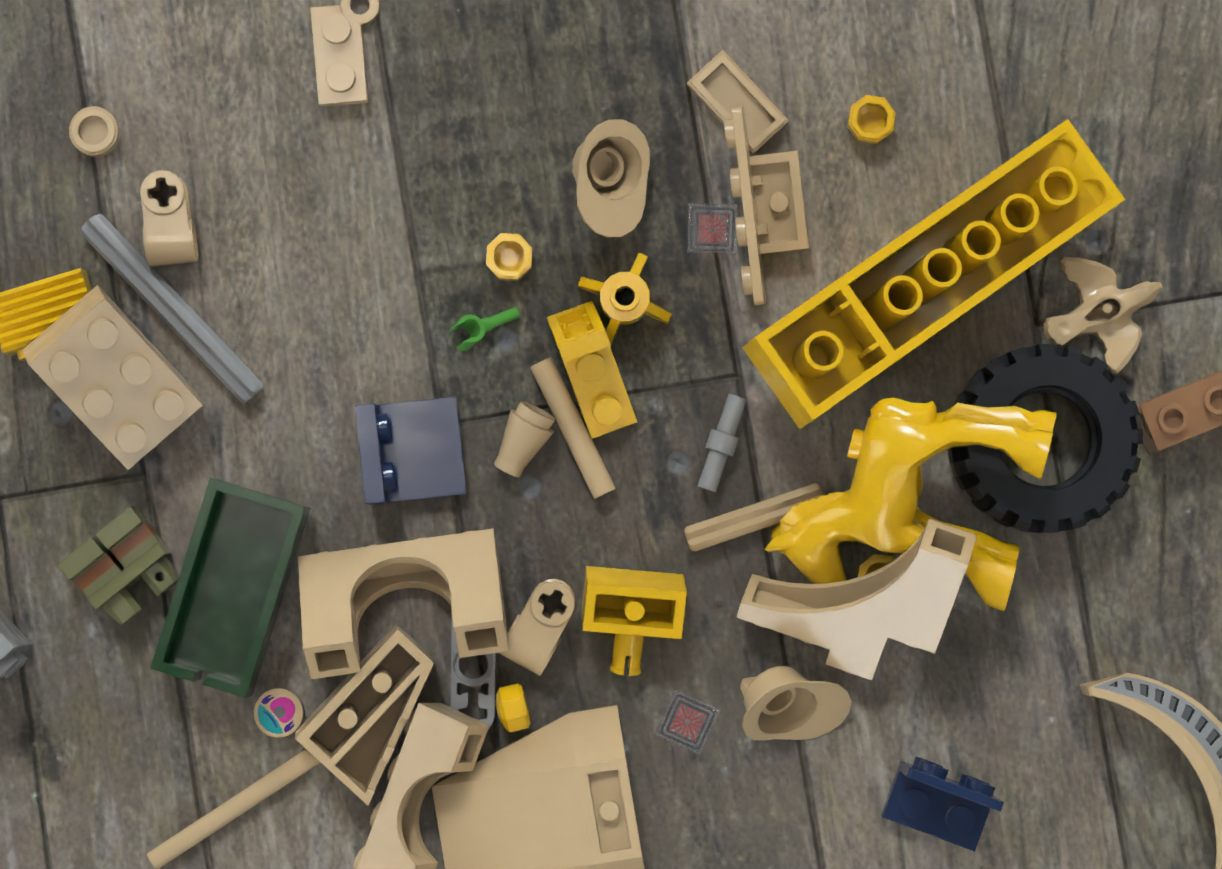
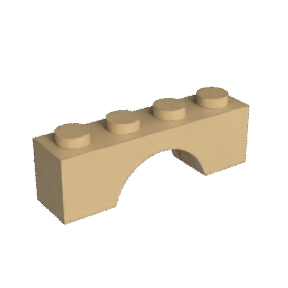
[353,703,490,869]

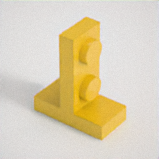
[547,301,637,439]

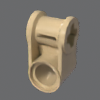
[140,170,198,267]
[499,579,575,676]

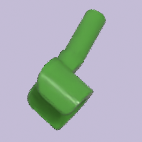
[449,307,520,351]

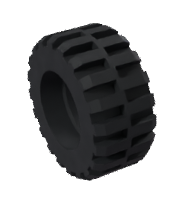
[948,344,1143,533]

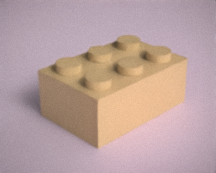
[23,285,203,470]

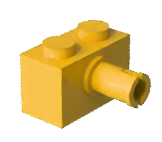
[581,566,687,676]

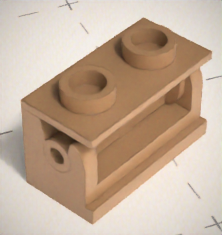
[1135,371,1222,453]

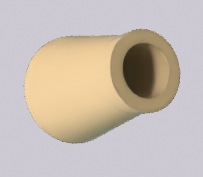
[494,401,555,478]

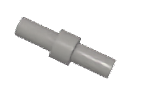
[697,394,747,493]

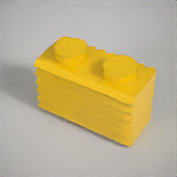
[0,268,92,361]

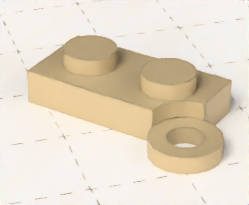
[310,0,380,107]

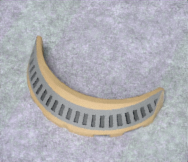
[1080,673,1222,869]

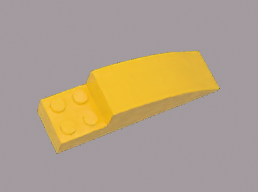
[742,119,1125,429]

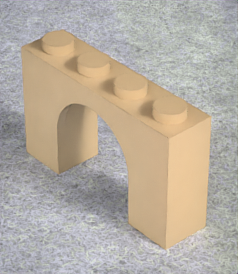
[298,528,509,679]

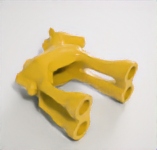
[765,397,1057,612]

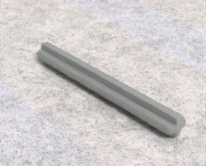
[80,214,263,404]

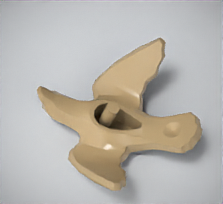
[1043,257,1162,374]

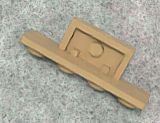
[724,107,809,305]

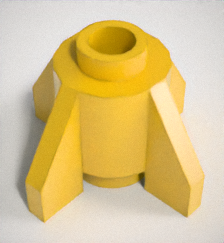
[578,253,672,347]

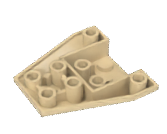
[432,705,645,869]

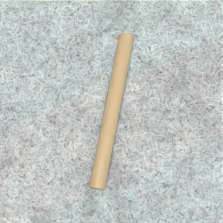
[147,749,321,869]

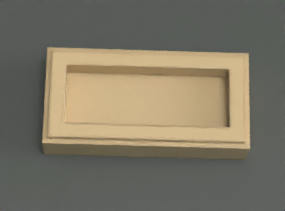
[687,50,789,156]

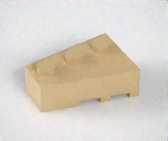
[295,623,434,806]

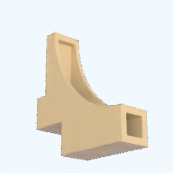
[736,519,977,680]

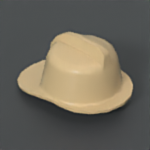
[572,119,650,238]
[740,666,852,741]

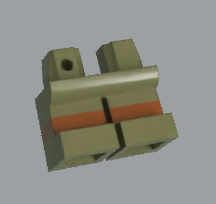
[57,506,179,625]

